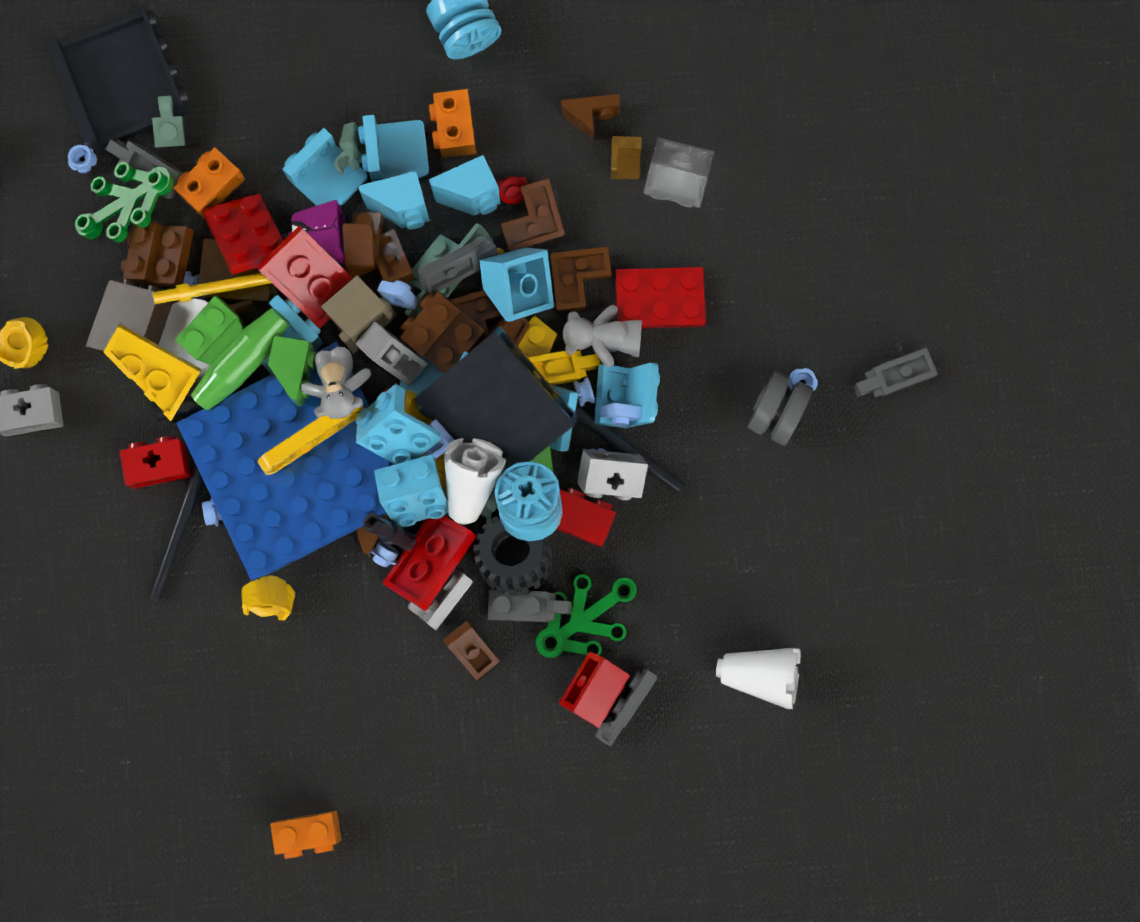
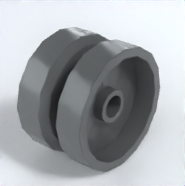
[747,370,814,447]

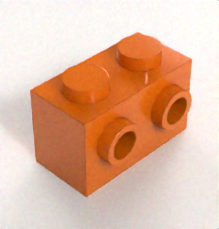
[429,89,476,158]
[174,147,245,220]
[270,810,341,859]

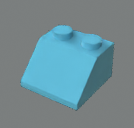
[429,155,500,216]
[358,171,430,229]
[479,247,554,322]

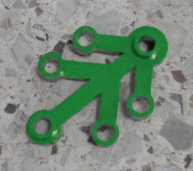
[75,162,174,243]
[536,574,637,658]

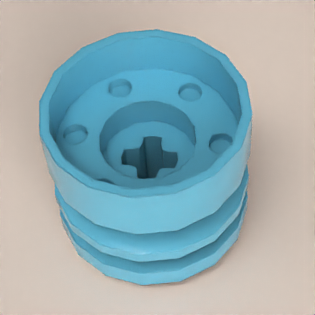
[426,0,502,59]
[495,462,563,541]

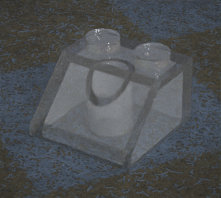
[643,138,714,208]

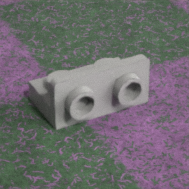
[408,568,473,630]

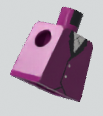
[280,200,346,263]

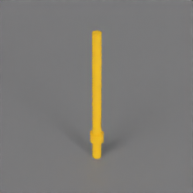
[152,273,272,304]

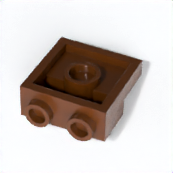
[121,222,194,287]
[400,292,486,373]

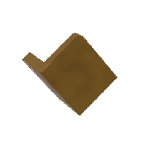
[611,136,642,180]

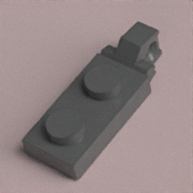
[106,139,184,199]
[418,236,498,295]
[853,348,938,398]
[488,590,572,622]
[594,669,657,747]

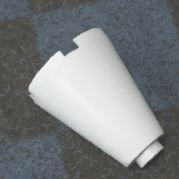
[444,438,506,525]
[716,648,801,709]

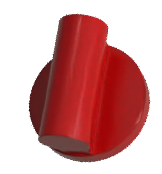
[497,176,527,204]

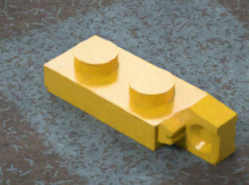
[528,351,601,385]

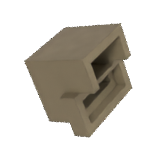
[321,276,397,354]

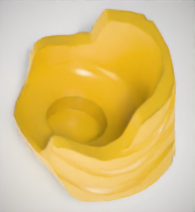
[0,317,48,369]
[242,575,295,621]

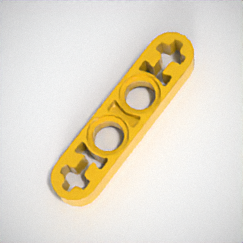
[257,405,364,475]

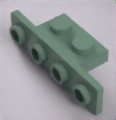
[405,223,493,318]

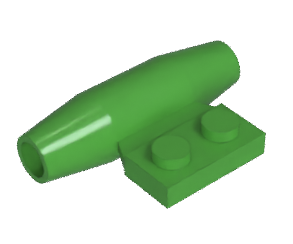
[175,296,290,411]

